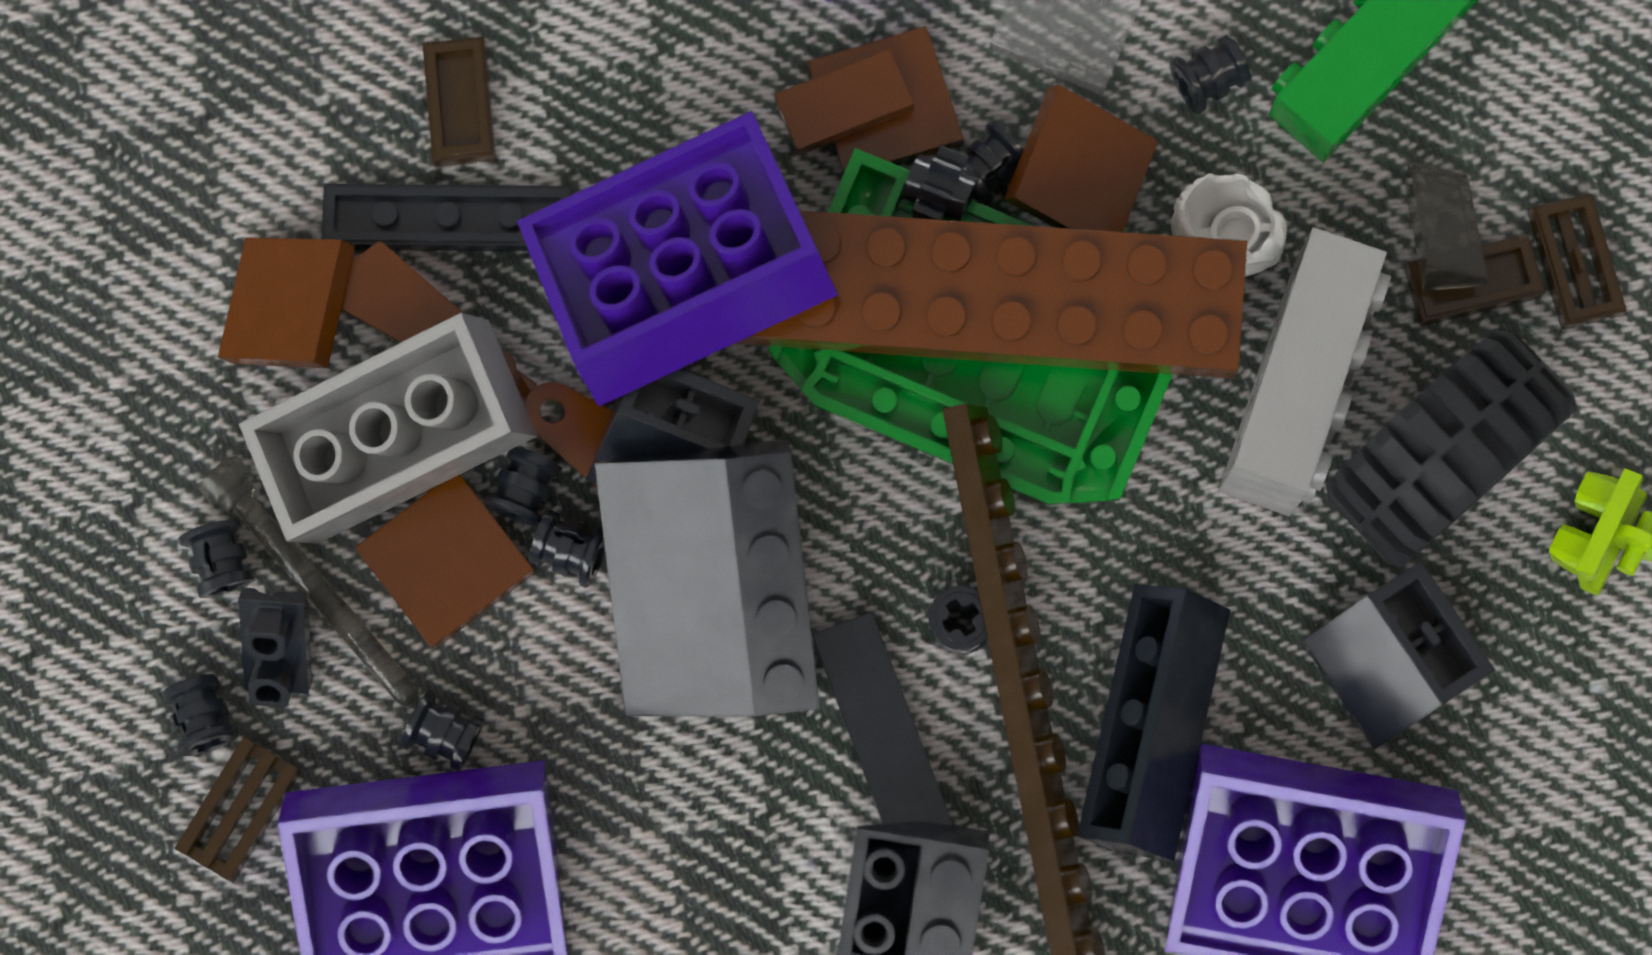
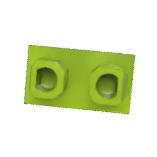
[1549,468,1652,596]

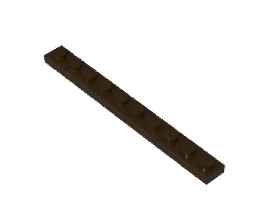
[942,403,1105,955]

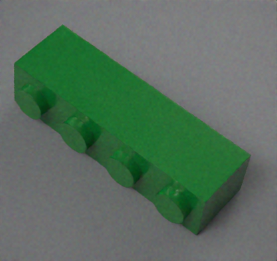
[1268,0,1478,164]

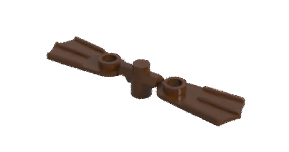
[341,241,612,489]

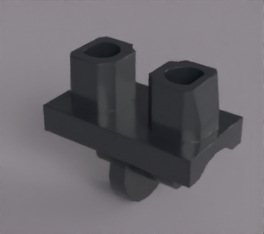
[238,587,312,708]

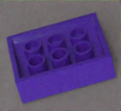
[517,111,838,406]
[1164,743,1466,955]
[277,760,569,955]

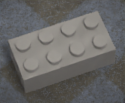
[1218,227,1391,517]
[239,313,537,544]

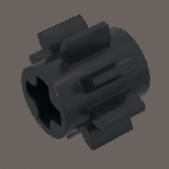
[902,145,979,221]

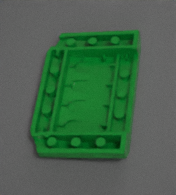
[768,148,1173,505]

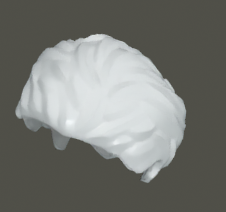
[1171,174,1287,277]

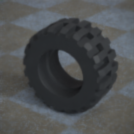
[1326,327,1577,567]

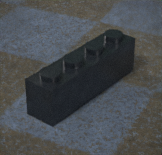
[1077,584,1230,862]

